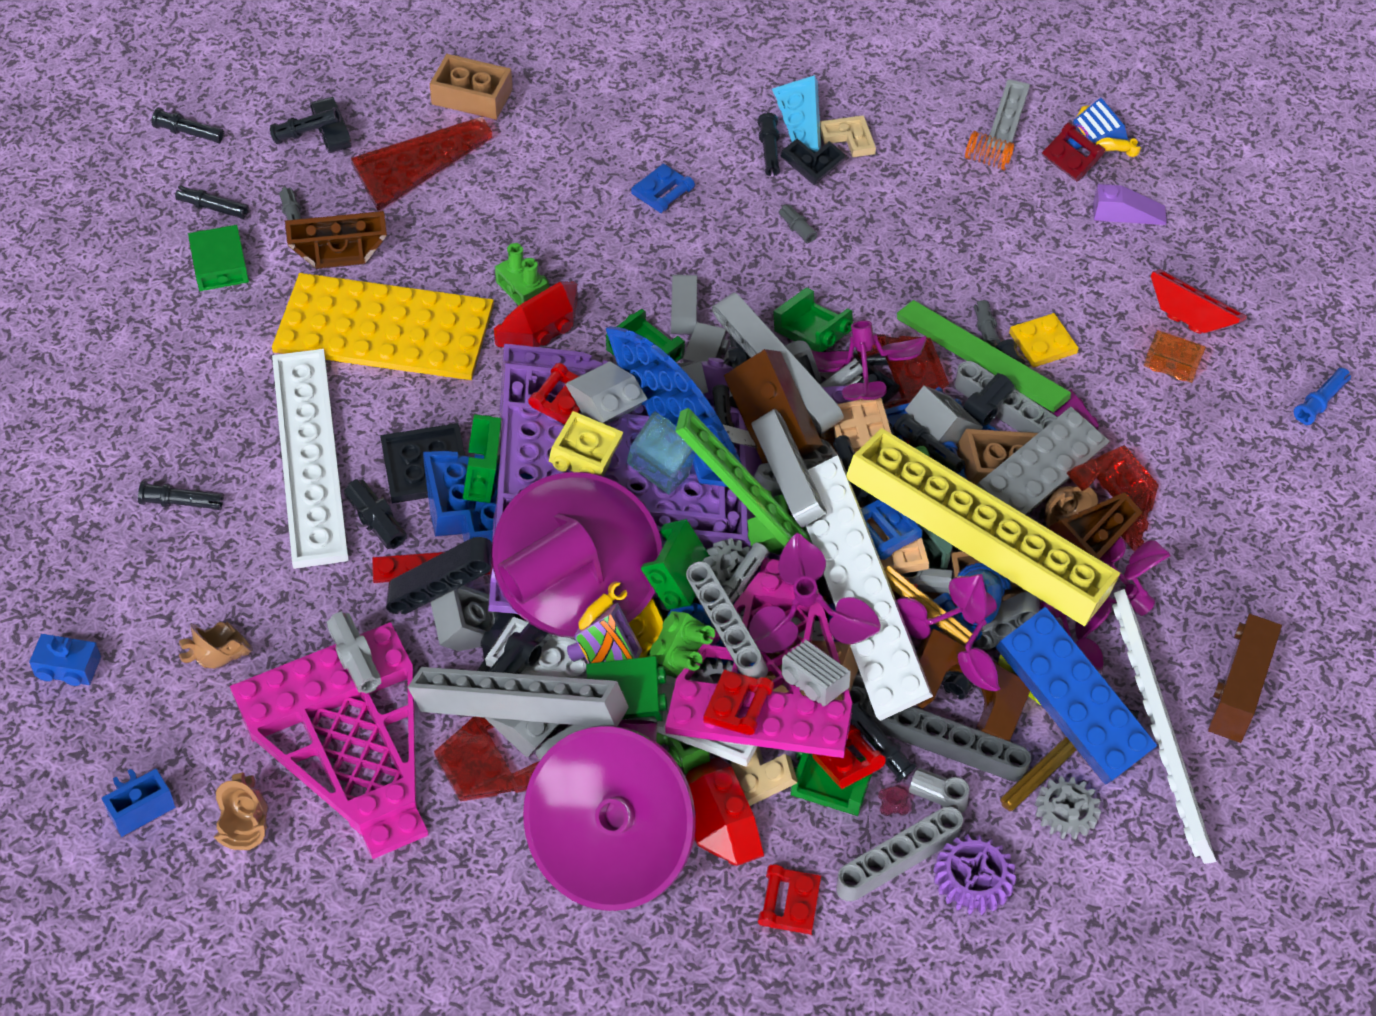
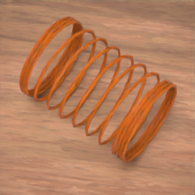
[965,131,1014,170]

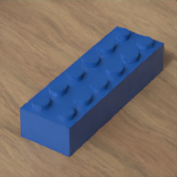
[996,607,1158,785]

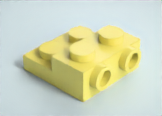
[548,411,623,477]

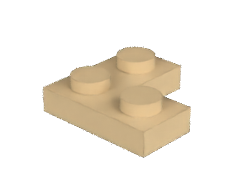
[820,115,876,157]
[731,746,798,806]

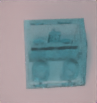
[626,411,695,495]

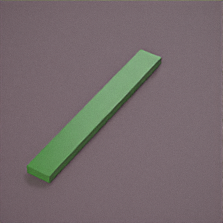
[897,300,1071,413]
[675,408,812,547]

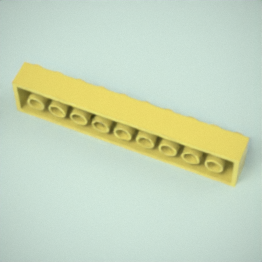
[846,428,1121,626]

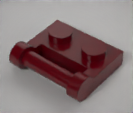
[1042,122,1105,182]

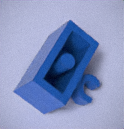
[29,634,101,686]
[101,769,176,837]

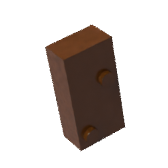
[723,349,823,464]
[1208,613,1282,743]

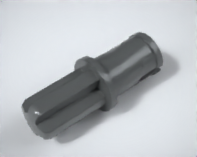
[279,187,302,220]
[779,204,818,244]

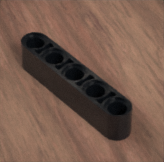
[386,537,492,614]

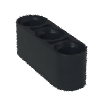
[310,97,352,153]

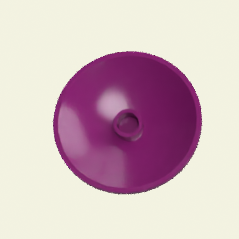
[492,472,662,638]
[523,719,696,911]

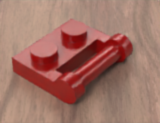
[528,363,581,425]
[703,670,775,735]
[812,725,886,789]
[757,864,821,935]

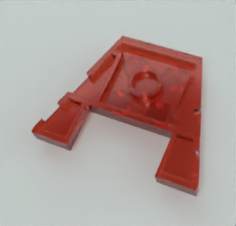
[856,334,949,410]
[1066,445,1159,551]
[434,716,539,802]

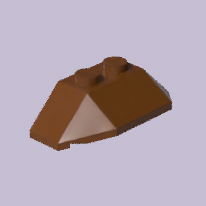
[285,211,387,269]

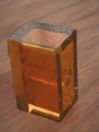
[1144,330,1206,383]

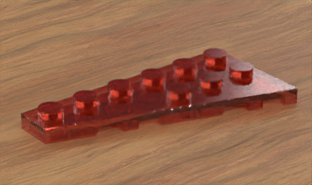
[351,116,492,211]

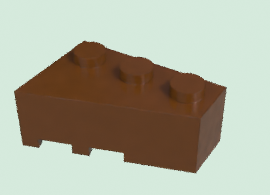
[1047,492,1143,559]

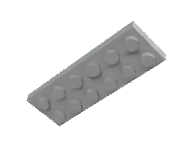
[977,407,1110,515]

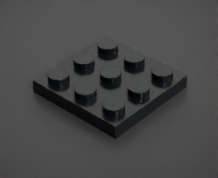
[380,423,465,504]

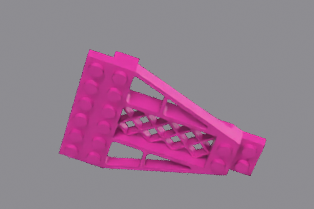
[665,558,852,758]
[230,622,428,859]

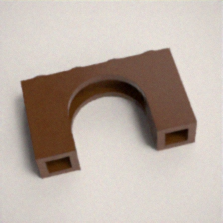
[916,629,1030,742]

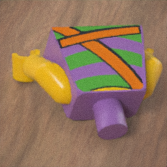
[567,581,653,664]

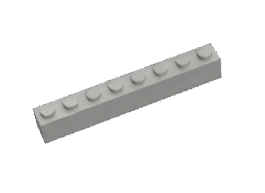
[408,667,629,727]

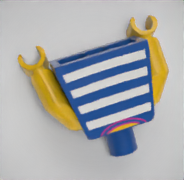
[1067,98,1141,157]

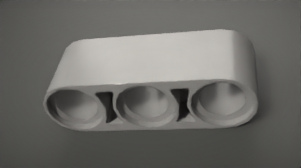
[671,274,697,335]
[972,592,1040,651]

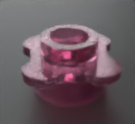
[878,787,909,816]

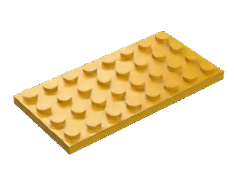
[272,273,494,380]

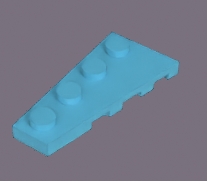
[772,75,821,153]

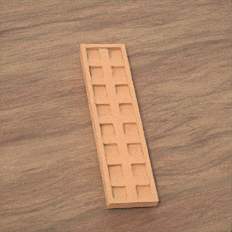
[833,398,929,574]

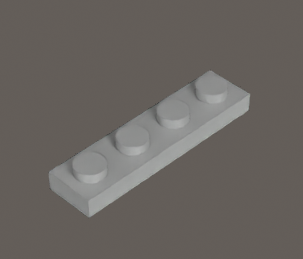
[987,79,1030,151]

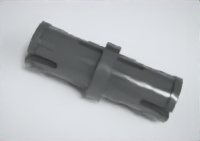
[974,300,1000,347]

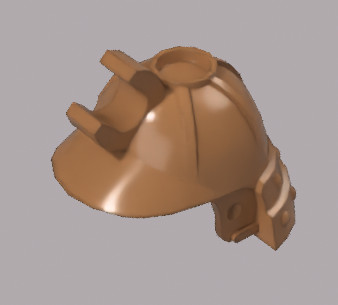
[1044,486,1098,528]
[179,621,253,669]
[214,772,268,850]

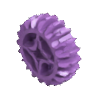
[933,834,1016,915]

